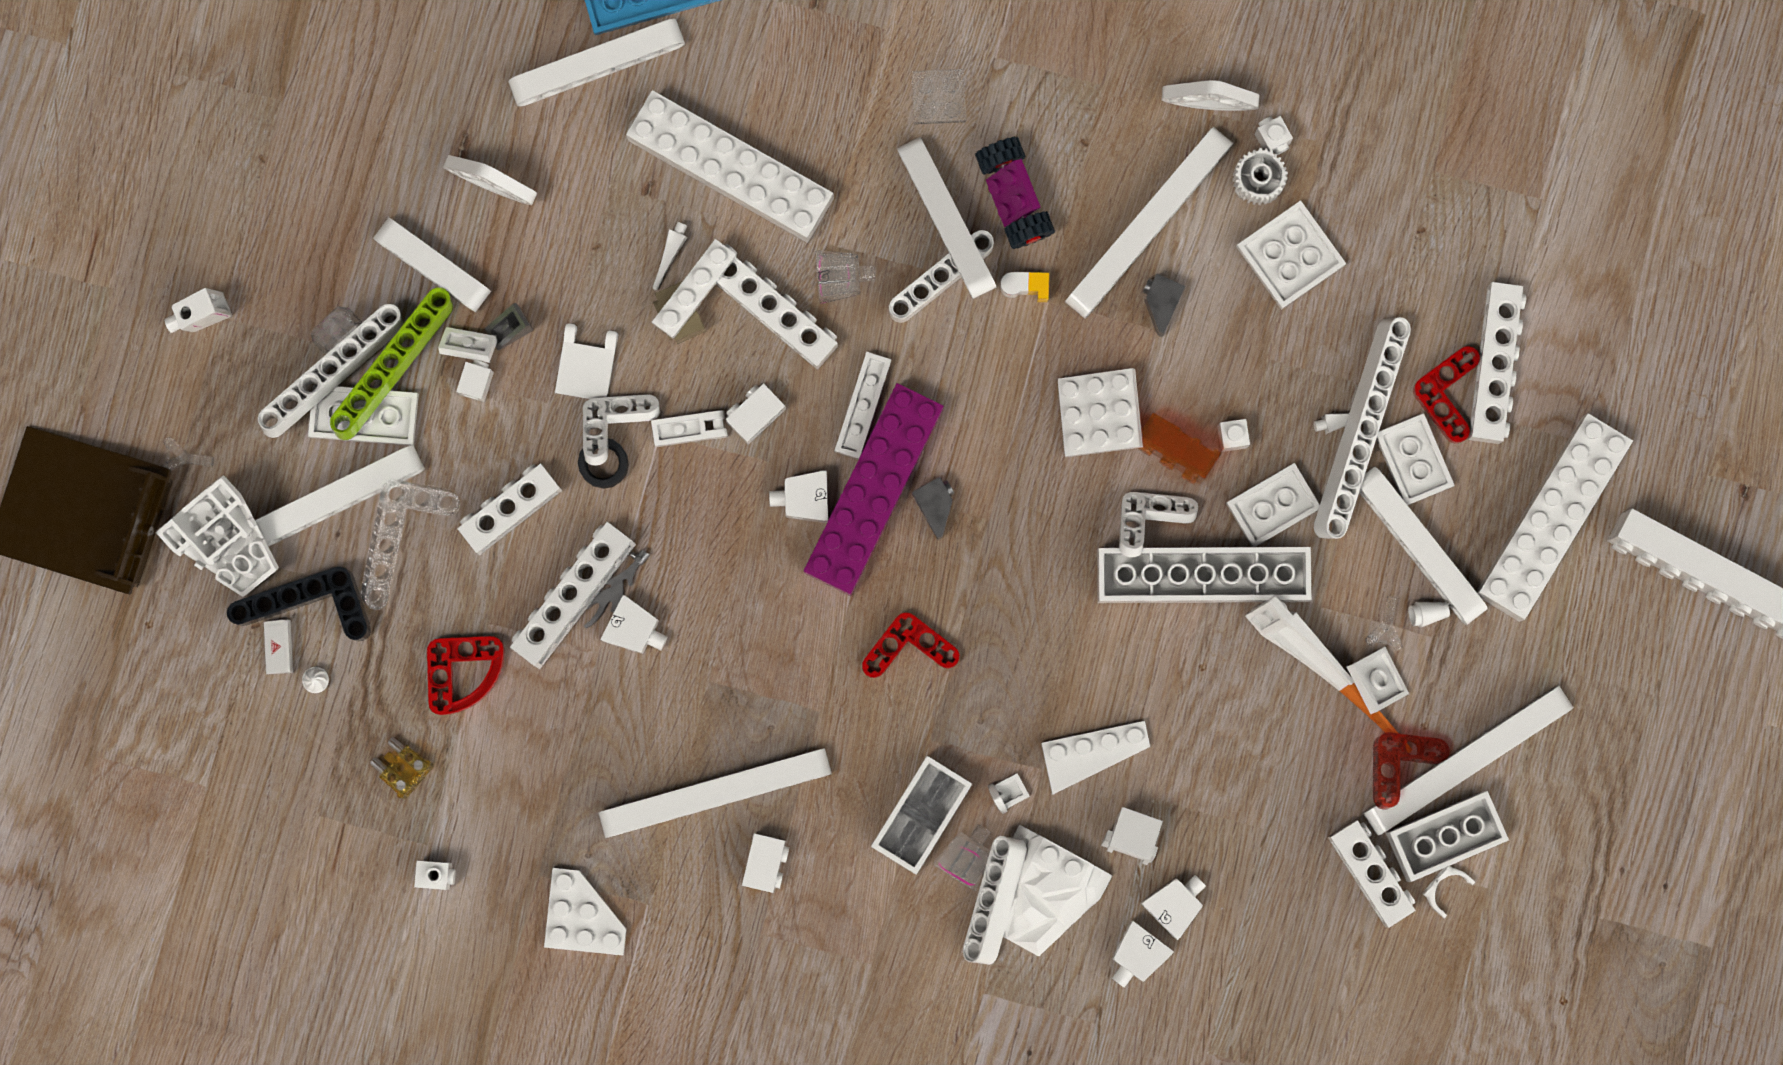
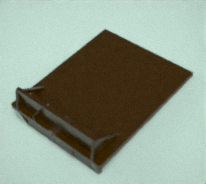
[0,426,173,595]

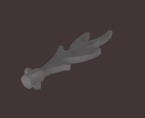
[584,549,650,628]

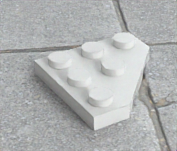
[544,868,627,955]

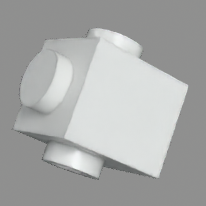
[1255,116,1293,155]
[414,860,456,890]

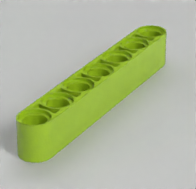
[330,288,453,440]

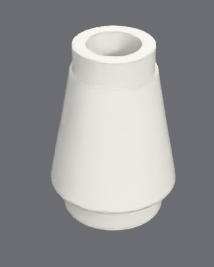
[1408,602,1450,628]

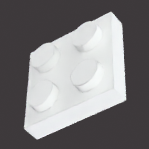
[1347,647,1409,714]

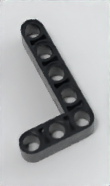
[227,567,371,642]

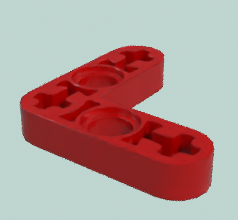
[1413,346,1480,444]
[862,612,960,678]

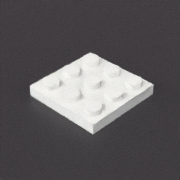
[1236,201,1346,310]
[1058,368,1143,457]

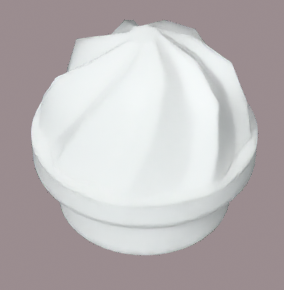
[302,667,329,693]

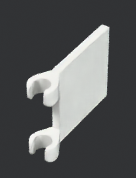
[555,324,619,399]

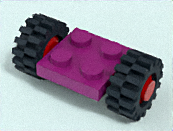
[975,136,1055,249]

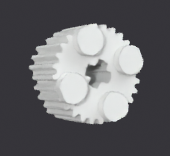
[1232,148,1288,205]

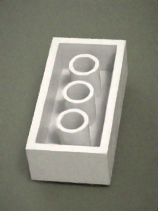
[1386,791,1509,882]

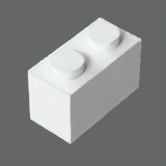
[725,383,786,445]
[742,834,790,893]

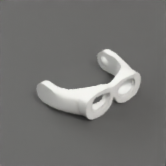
[1422,866,1475,918]

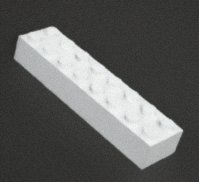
[626,90,834,243]
[1476,413,1633,622]
[1607,509,1783,639]
[1097,547,1312,603]

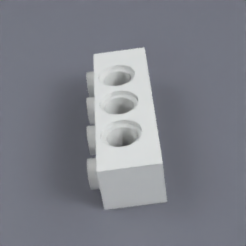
[457,463,562,555]
[1328,820,1416,928]

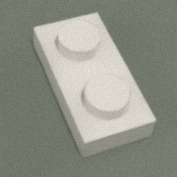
[438,327,497,363]

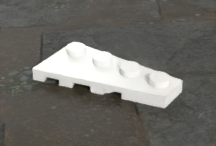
[1041,721,1150,795]

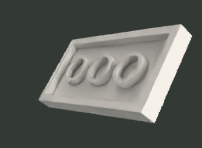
[308,385,419,446]

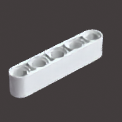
[373,217,491,313]
[889,230,994,323]
[963,836,1027,965]

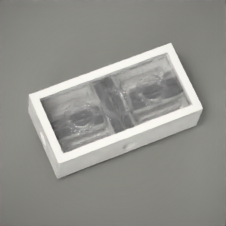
[871,756,972,875]

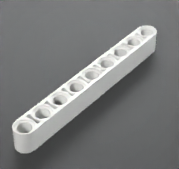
[1065,127,1234,319]
[1314,317,1411,539]
[1363,685,1574,836]
[598,748,832,838]

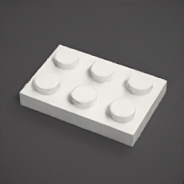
[1376,413,1455,505]
[1226,463,1320,547]

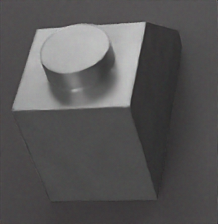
[1143,274,1185,337]
[912,477,954,540]

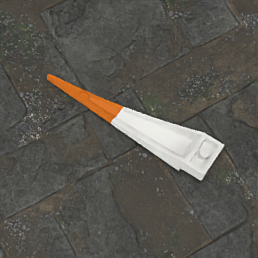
[1245,595,1412,755]

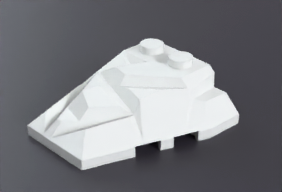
[155,475,279,597]
[1003,825,1112,956]

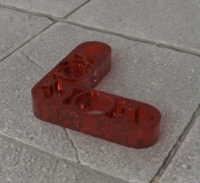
[1373,732,1450,810]

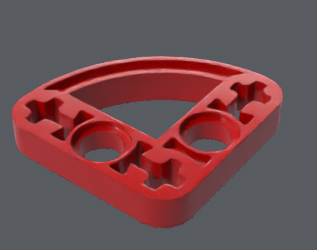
[427,636,505,715]

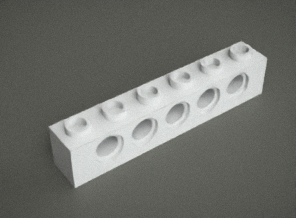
[716,244,838,370]
[1468,282,1526,444]
[510,522,636,669]

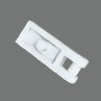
[651,410,728,447]

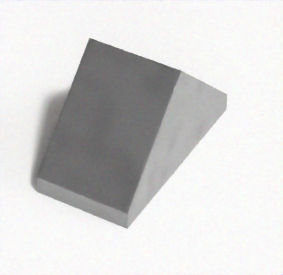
[485,303,533,350]

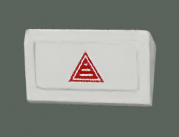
[264,619,293,674]

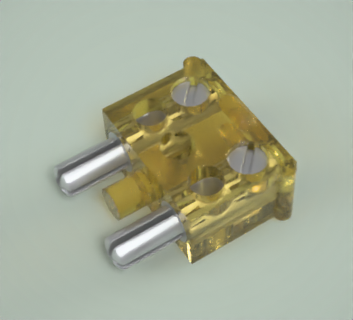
[370,737,434,799]

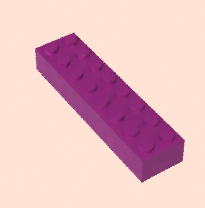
[803,383,944,597]

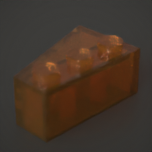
[1137,413,1222,485]

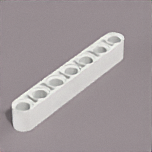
[508,19,685,106]
[897,137,997,299]
[258,304,404,438]
[255,445,425,547]
[1359,467,1488,625]

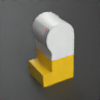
[1000,272,1049,302]

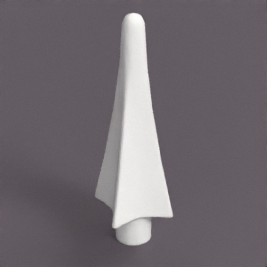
[653,222,687,290]
[1314,413,1349,434]

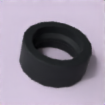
[578,438,629,489]

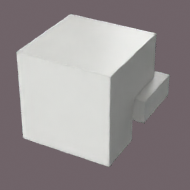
[1101,807,1163,865]

